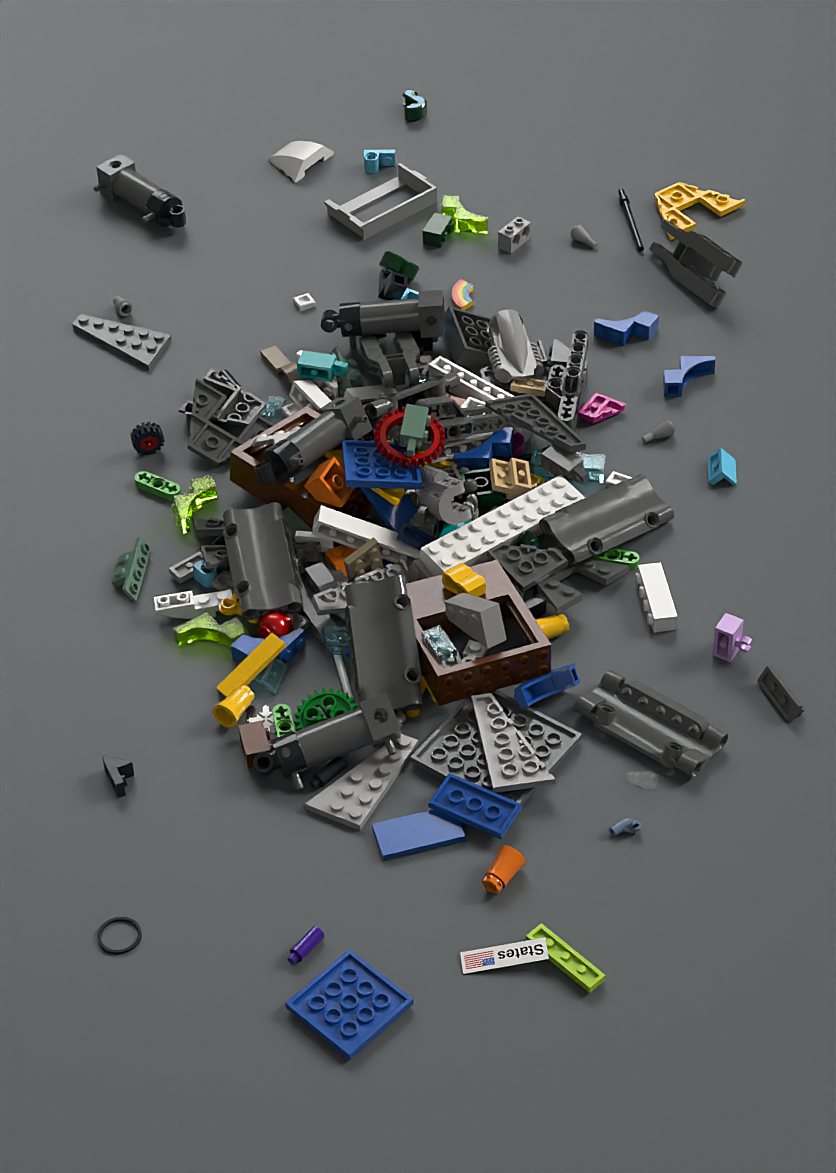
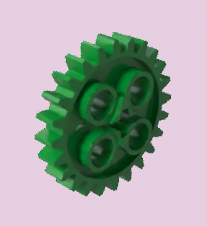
[294,687,358,731]

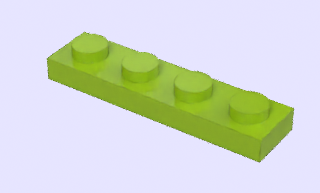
[526,923,606,993]

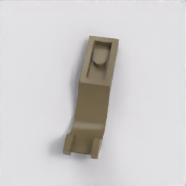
[260,345,308,387]

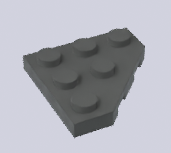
[487,542,568,592]

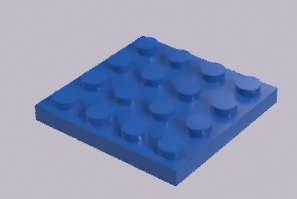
[342,440,422,490]
[285,949,414,1060]

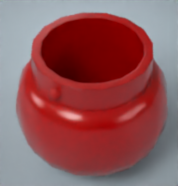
[258,612,294,639]

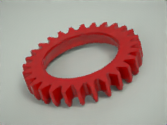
[374,407,445,469]

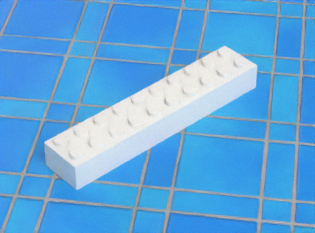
[418,475,585,576]

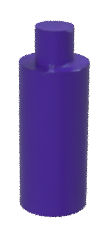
[287,926,325,964]

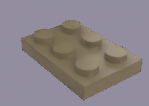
[344,537,383,582]

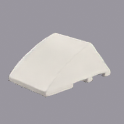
[269,141,334,183]

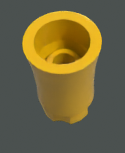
[535,614,569,640]
[212,685,255,728]

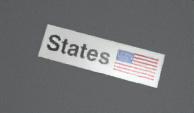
[460,938,549,974]

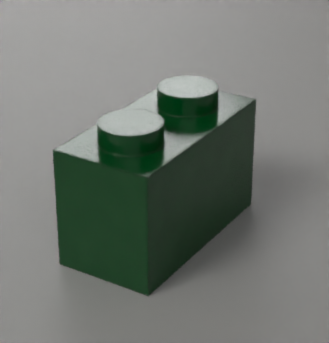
[422,213,454,248]

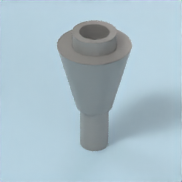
[571,225,598,249]
[642,420,675,443]

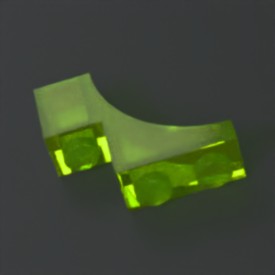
[441,195,488,234]
[171,475,218,533]
[174,612,249,650]

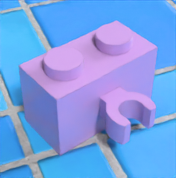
[713,613,752,662]

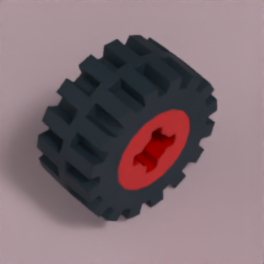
[130,422,165,455]

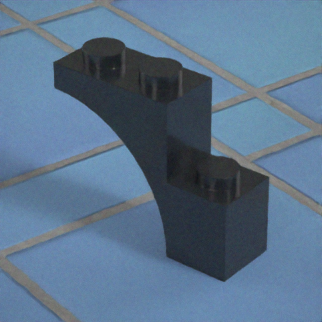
[378,269,408,300]

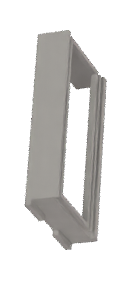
[324,163,437,240]

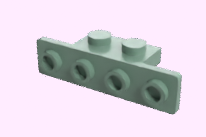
[329,347,364,397]
[111,537,151,602]

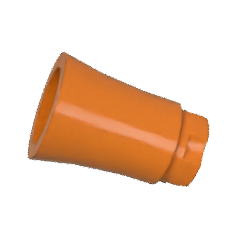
[481,845,526,894]

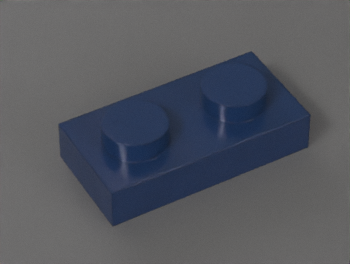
[396,522,437,551]

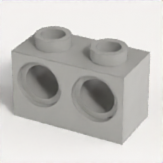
[498,216,531,253]

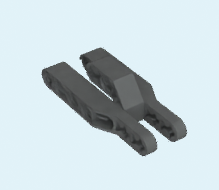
[649,220,743,308]
[546,329,588,432]
[359,332,421,387]
[373,396,505,447]
[298,550,349,645]

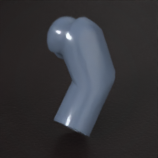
[609,818,642,837]

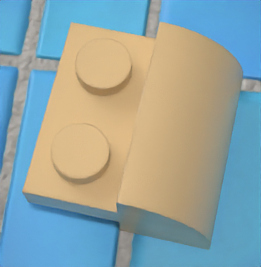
[489,458,532,500]

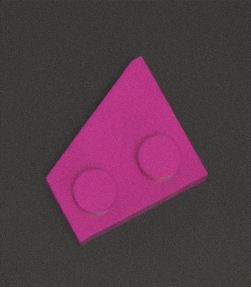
[578,393,626,423]

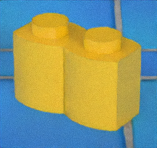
[442,563,486,597]

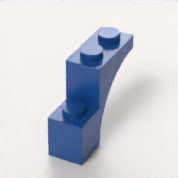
[594,311,659,346]
[663,356,716,397]
[453,427,515,471]
[231,627,306,667]
[514,663,580,709]

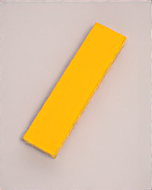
[216,633,286,697]

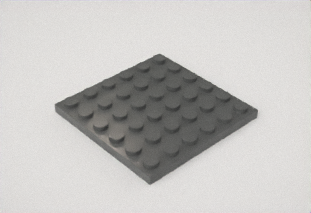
[410,690,582,806]

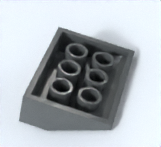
[445,306,491,368]

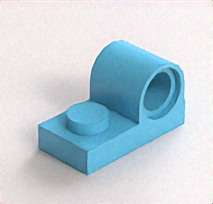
[364,150,396,173]
[193,560,230,588]

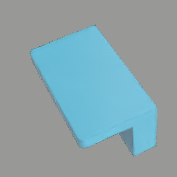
[707,448,737,485]

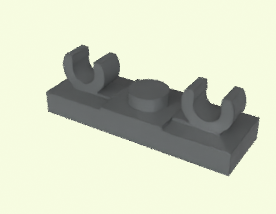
[757,666,806,721]

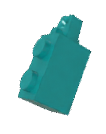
[297,351,349,382]

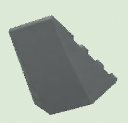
[179,368,266,427]

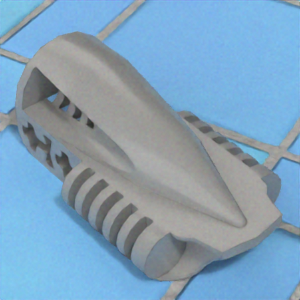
[488,309,544,383]
[415,465,472,525]

